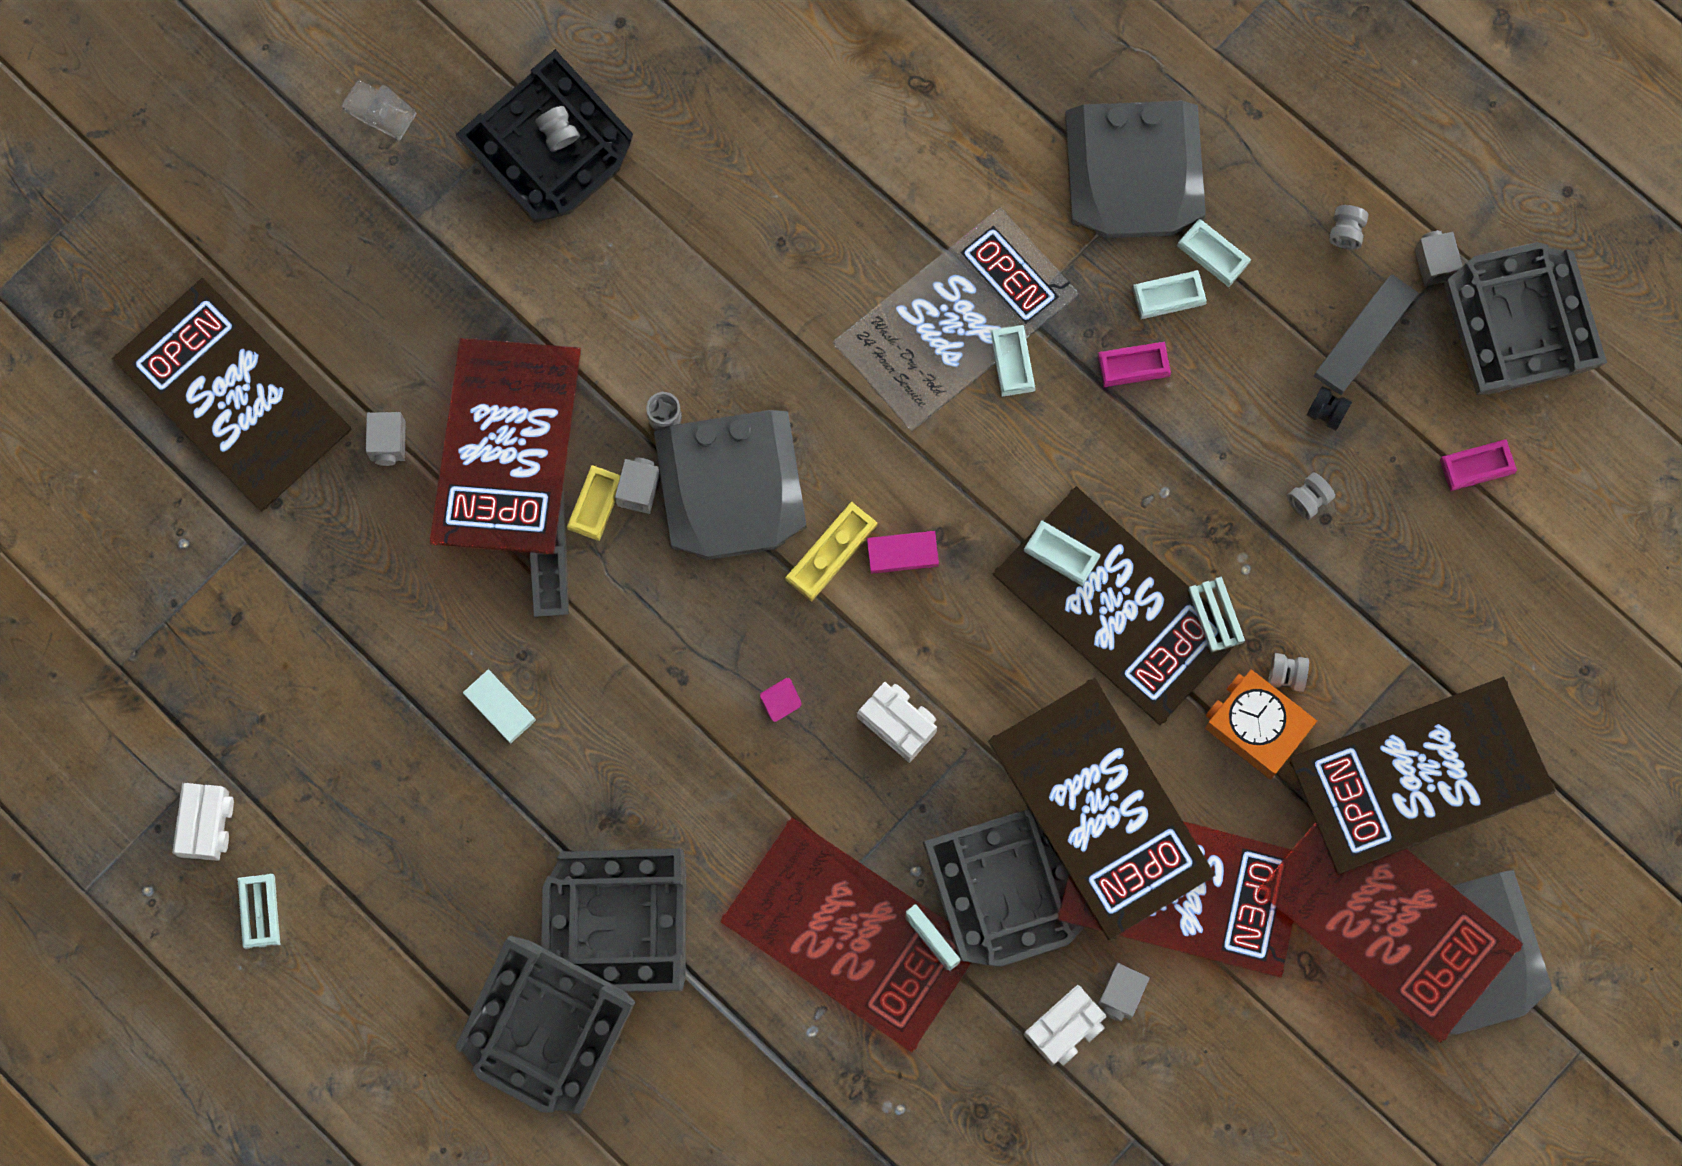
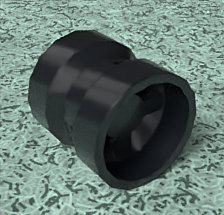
[1306,386,1352,431]

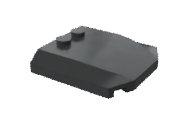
[1065,101,1206,238]
[1444,242,1607,395]
[654,410,807,560]
[923,809,1094,967]
[541,848,686,993]
[1380,870,1553,1035]
[455,936,636,1114]

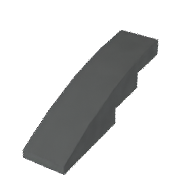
[1314,274,1419,395]
[528,478,569,617]

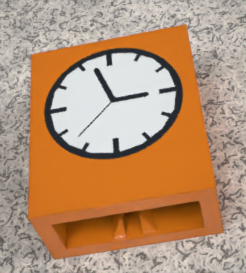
[1205,669,1317,780]

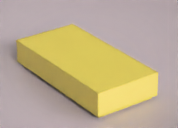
[567,465,621,541]

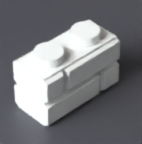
[857,682,937,763]
[172,783,234,861]
[1023,985,1107,1066]

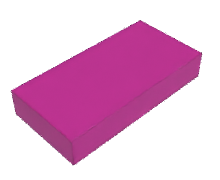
[1098,342,1171,387]
[1440,439,1517,491]
[867,531,939,574]

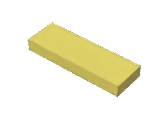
[785,502,878,602]

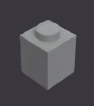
[1415,231,1463,287]
[366,412,406,466]
[615,458,660,514]
[1098,963,1150,1022]

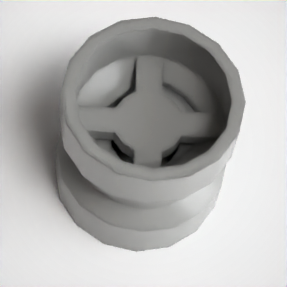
[535,106,580,152]
[1329,205,1369,249]
[646,392,682,431]
[1287,472,1335,520]
[1268,653,1309,692]

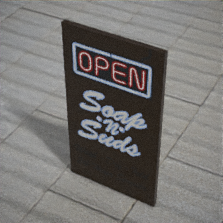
[112,277,352,512]
[993,486,1244,726]
[1289,676,1556,875]
[988,678,1216,941]

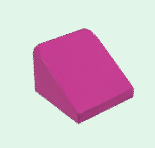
[760,677,802,722]

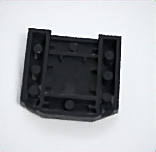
[456,49,633,223]

